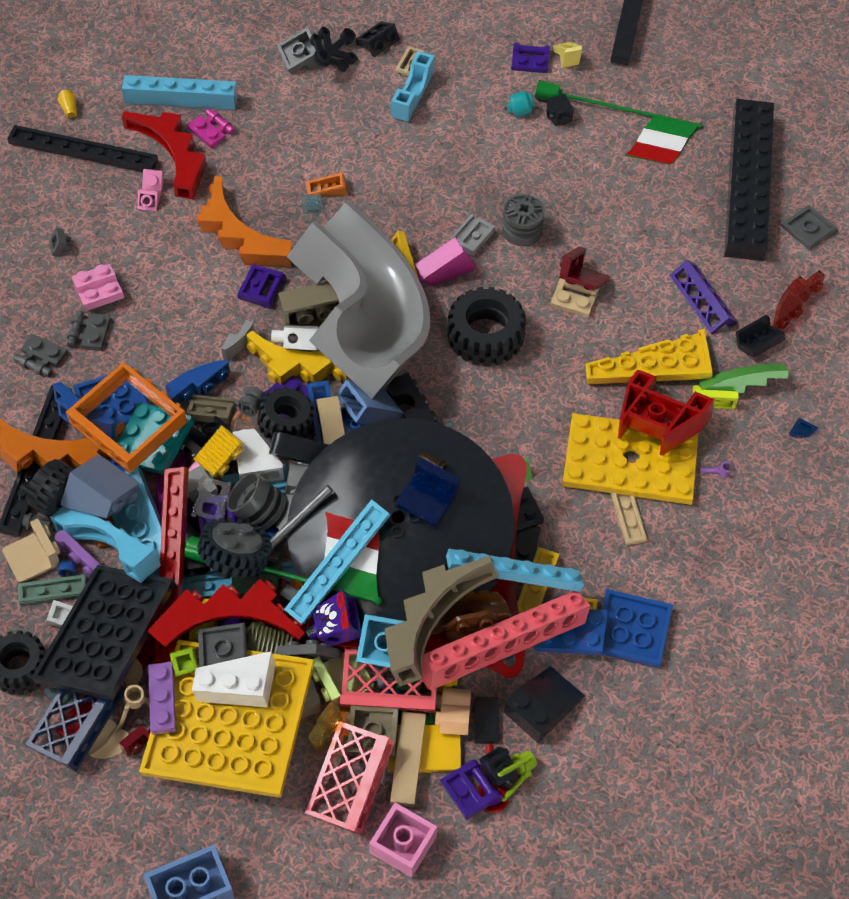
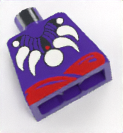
[306,590,362,646]

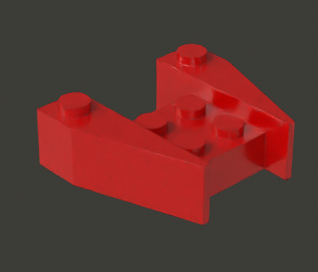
[618,369,714,456]

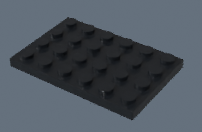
[32,565,176,701]

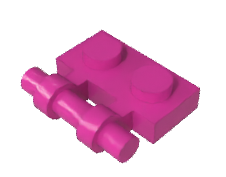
[186,108,235,149]

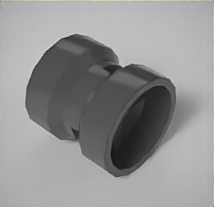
[237,386,266,417]

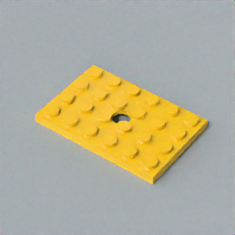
[562,413,698,505]

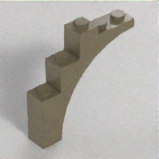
[385,555,499,686]

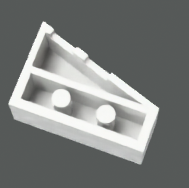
[192,651,276,707]

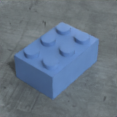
[143,844,235,899]

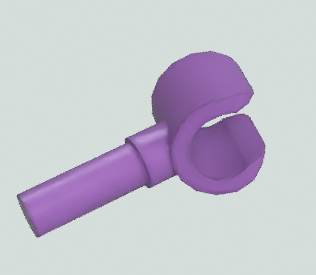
[700,461,732,477]

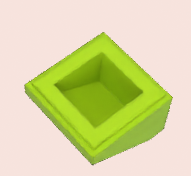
[170,646,199,677]

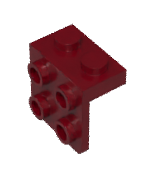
[559,246,610,291]

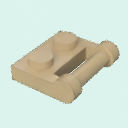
[550,278,599,318]

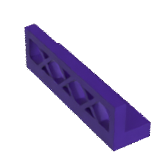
[669,260,738,334]

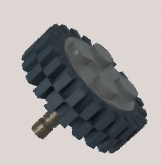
[197,518,272,579]

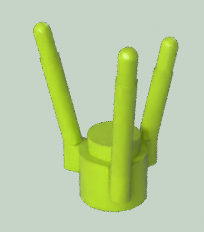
[498,750,537,802]

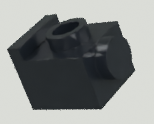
[479,747,518,787]

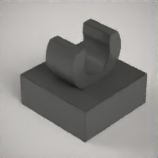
[49,228,73,256]

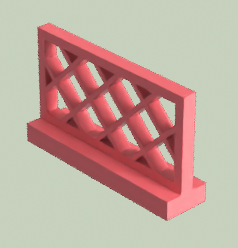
[340,649,437,713]
[305,721,395,834]

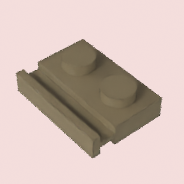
[186,394,234,425]

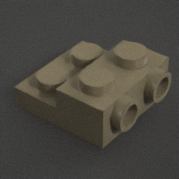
[343,705,398,758]

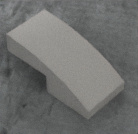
[221,320,255,360]

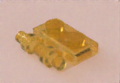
[309,702,343,751]

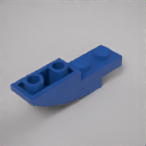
[156,360,230,407]
[53,381,117,440]

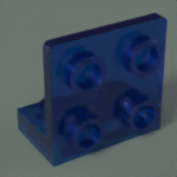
[396,457,460,526]

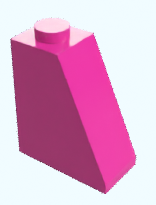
[415,237,477,286]

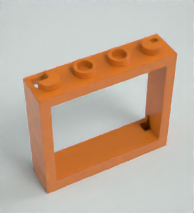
[66,362,187,473]

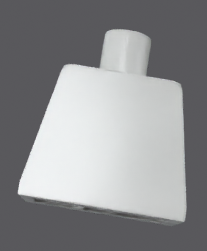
[271,325,318,350]

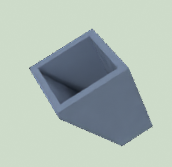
[61,454,139,518]

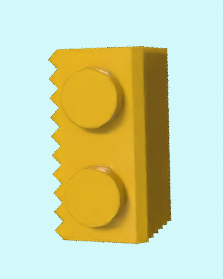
[193,425,245,478]

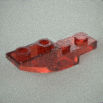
[772,270,825,330]

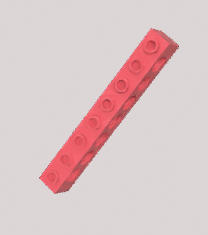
[422,591,590,690]

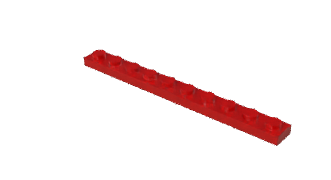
[154,467,189,664]

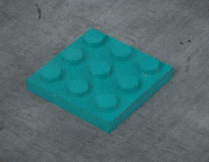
[111,402,195,475]

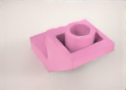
[137,169,164,211]

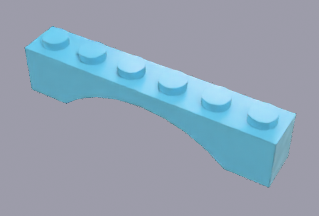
[50,507,161,583]

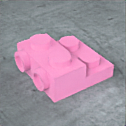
[72,264,124,311]

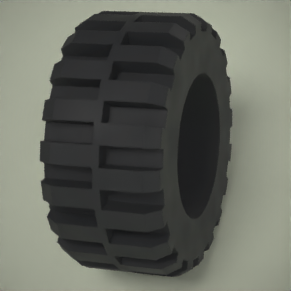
[447,287,526,366]

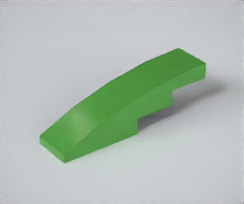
[699,364,789,393]

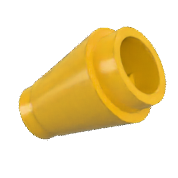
[57,90,77,118]

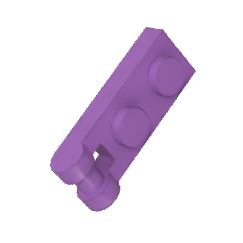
[55,531,100,578]

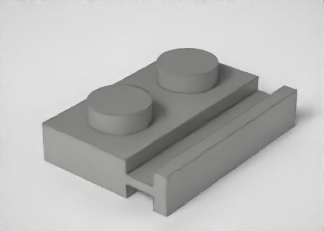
[449,214,495,256]

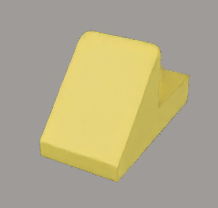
[553,42,582,68]

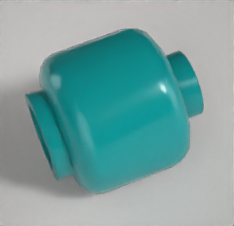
[506,90,535,117]

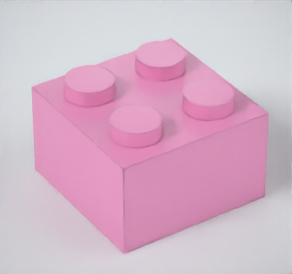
[369,803,437,878]

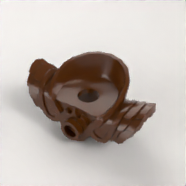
[431,590,512,642]

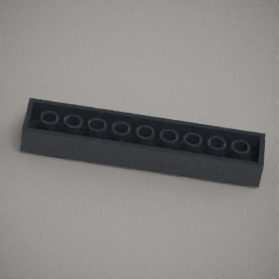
[724,99,774,261]

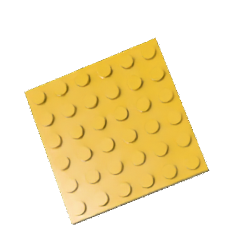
[139,640,315,798]

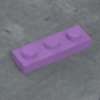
[148,662,176,735]

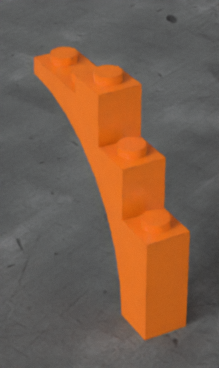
[197,176,293,267]
[0,418,126,473]

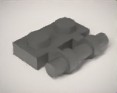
[67,310,111,351]
[13,334,68,377]

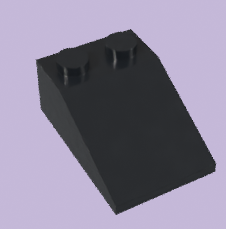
[504,666,585,743]

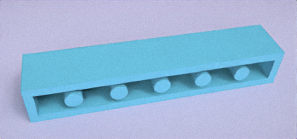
[122,75,238,110]

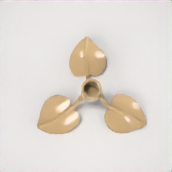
[89,659,150,759]

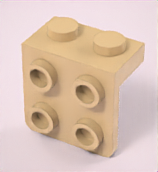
[2,518,61,583]

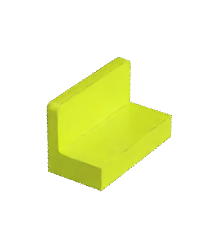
[693,385,739,409]

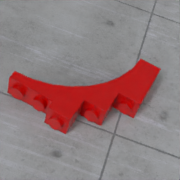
[122,111,206,200]
[148,579,305,649]

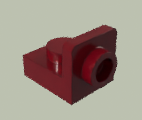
[119,725,151,757]

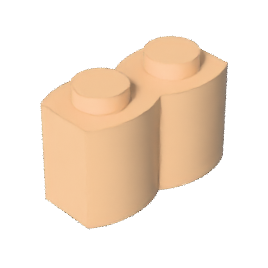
[435,688,471,735]

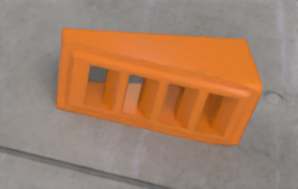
[306,172,348,198]

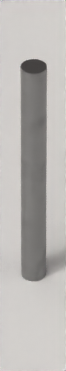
[270,485,333,550]

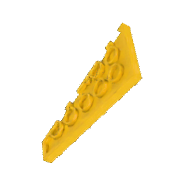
[585,329,713,384]

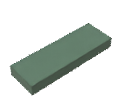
[18,574,87,606]

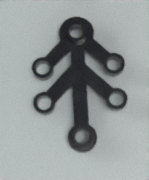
[309,27,357,72]

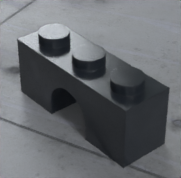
[385,372,437,423]

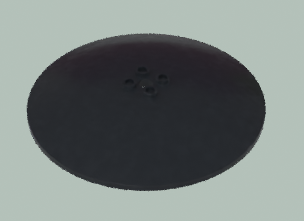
[287,418,515,630]

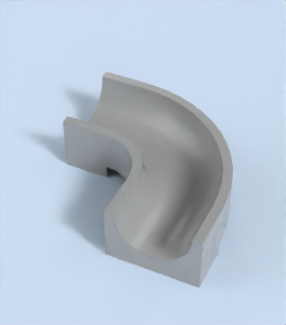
[287,200,430,399]

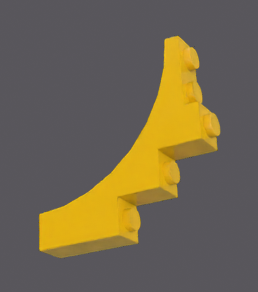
[246,331,351,385]

